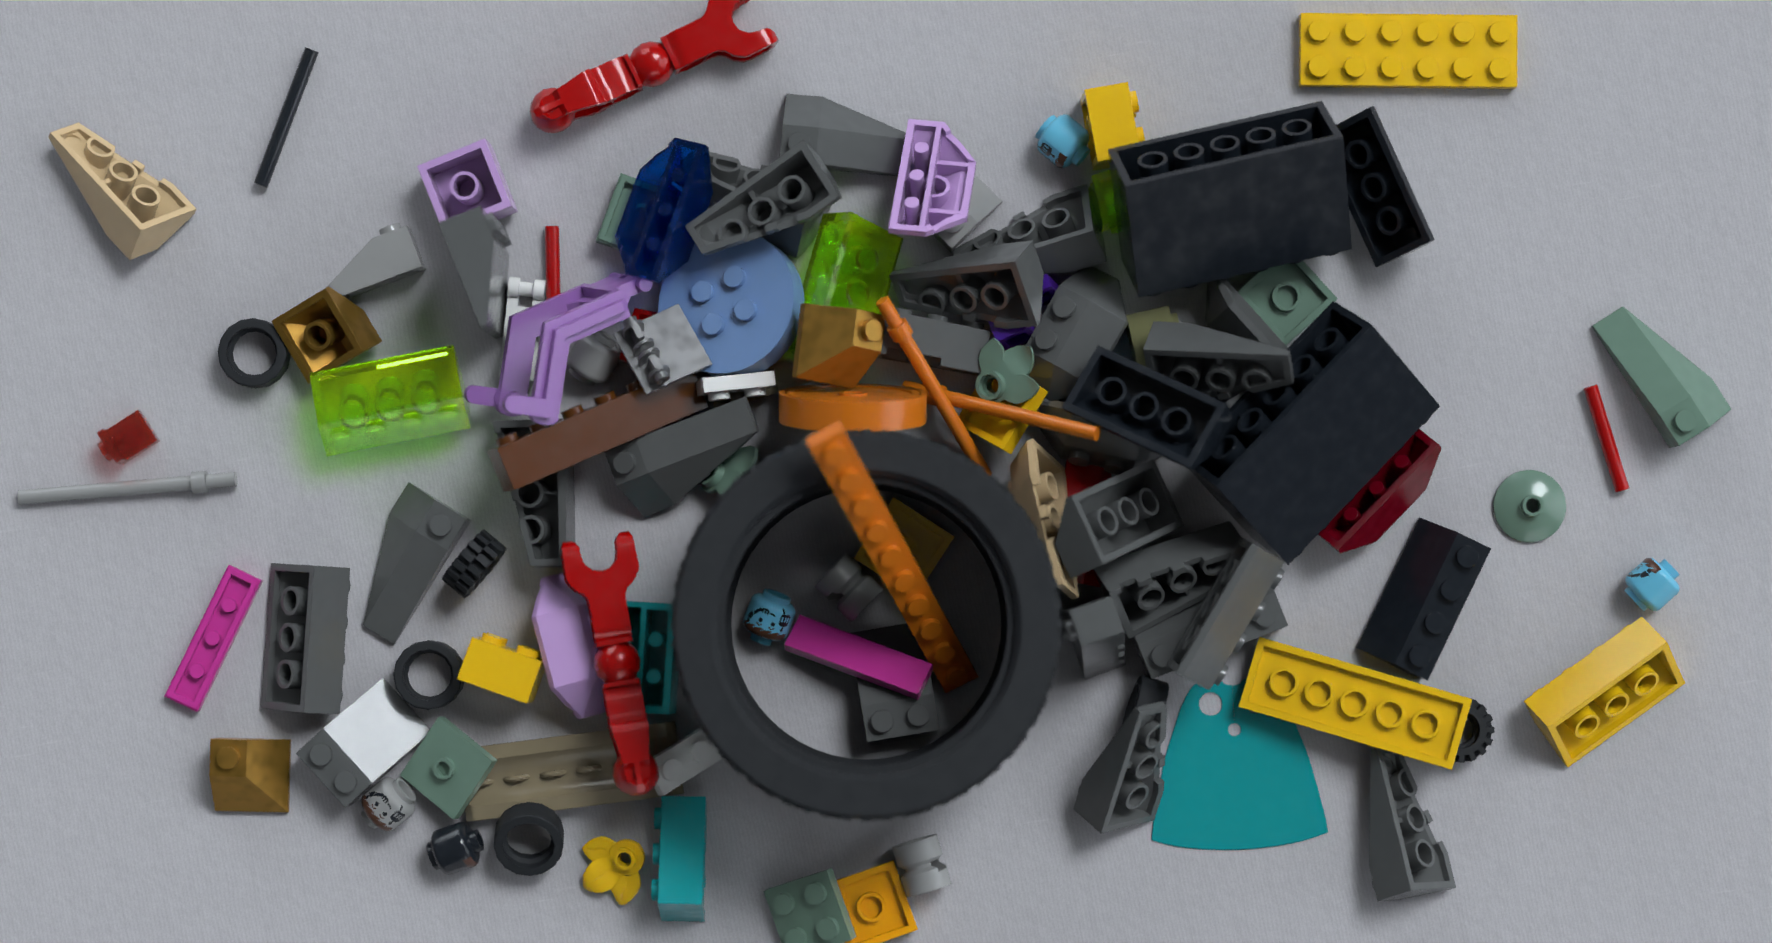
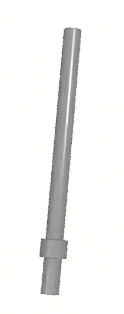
[17,471,238,504]

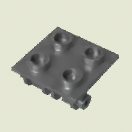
[613,304,712,395]

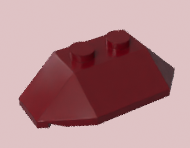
[1318,429,1442,554]

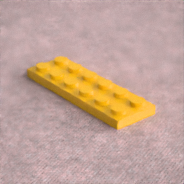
[1299,13,1517,89]
[1239,637,1472,770]

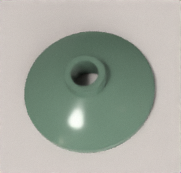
[1493,470,1566,542]

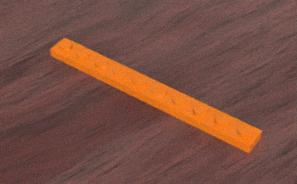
[805,421,978,693]

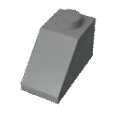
[933,176,1002,253]

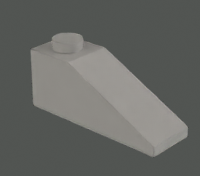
[327,223,426,299]

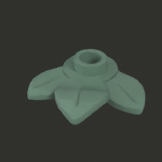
[975,338,1040,404]
[700,446,758,495]

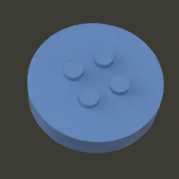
[658,237,804,377]

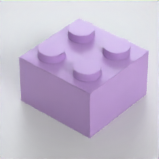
[417,138,518,222]

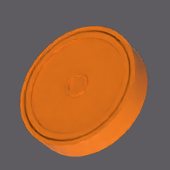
[779,383,927,432]

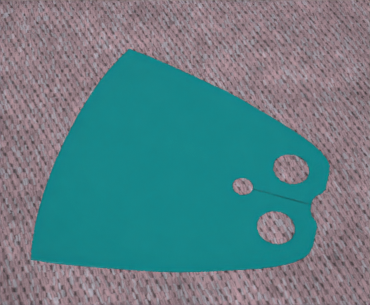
[1152,678,1328,850]

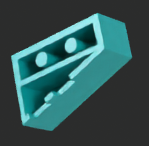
[627,601,679,714]
[651,796,707,922]

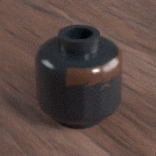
[427,822,484,875]

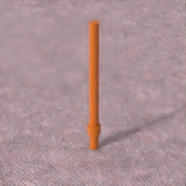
[876,296,992,476]
[902,380,1101,441]

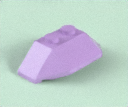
[889,119,976,237]
[531,573,606,720]

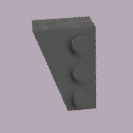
[877,308,991,376]

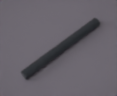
[254,48,318,188]

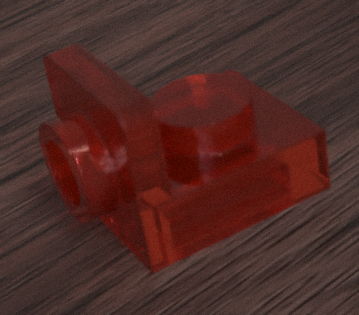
[97,410,160,465]

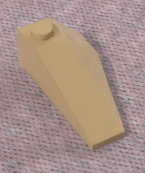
[48,122,196,260]
[1008,439,1079,600]

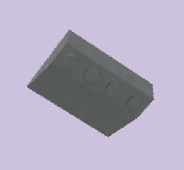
[438,206,512,339]

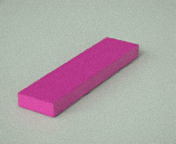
[165,565,263,712]
[784,615,933,700]

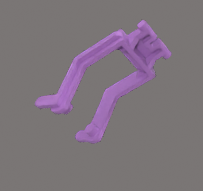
[464,272,652,425]

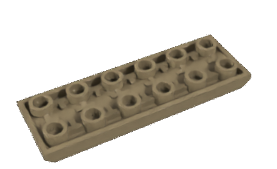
[465,721,684,822]

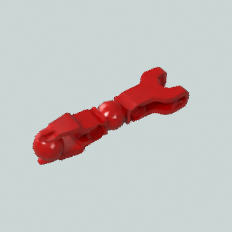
[529,0,779,133]
[560,531,659,796]

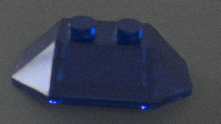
[615,138,713,283]

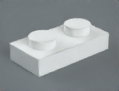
[696,371,776,401]
[653,728,722,795]

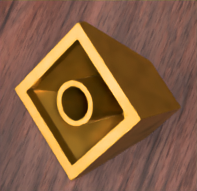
[271,286,382,384]
[792,303,885,389]
[209,737,291,812]

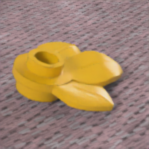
[582,836,645,905]

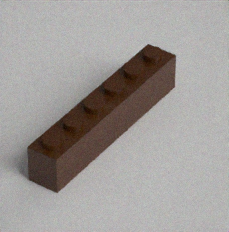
[487,373,708,492]

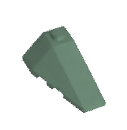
[1591,306,1731,448]

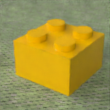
[1080,82,1145,171]
[457,632,545,704]

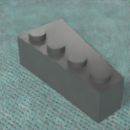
[492,419,576,567]

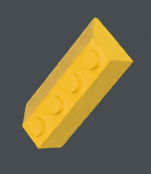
[1524,616,1685,767]

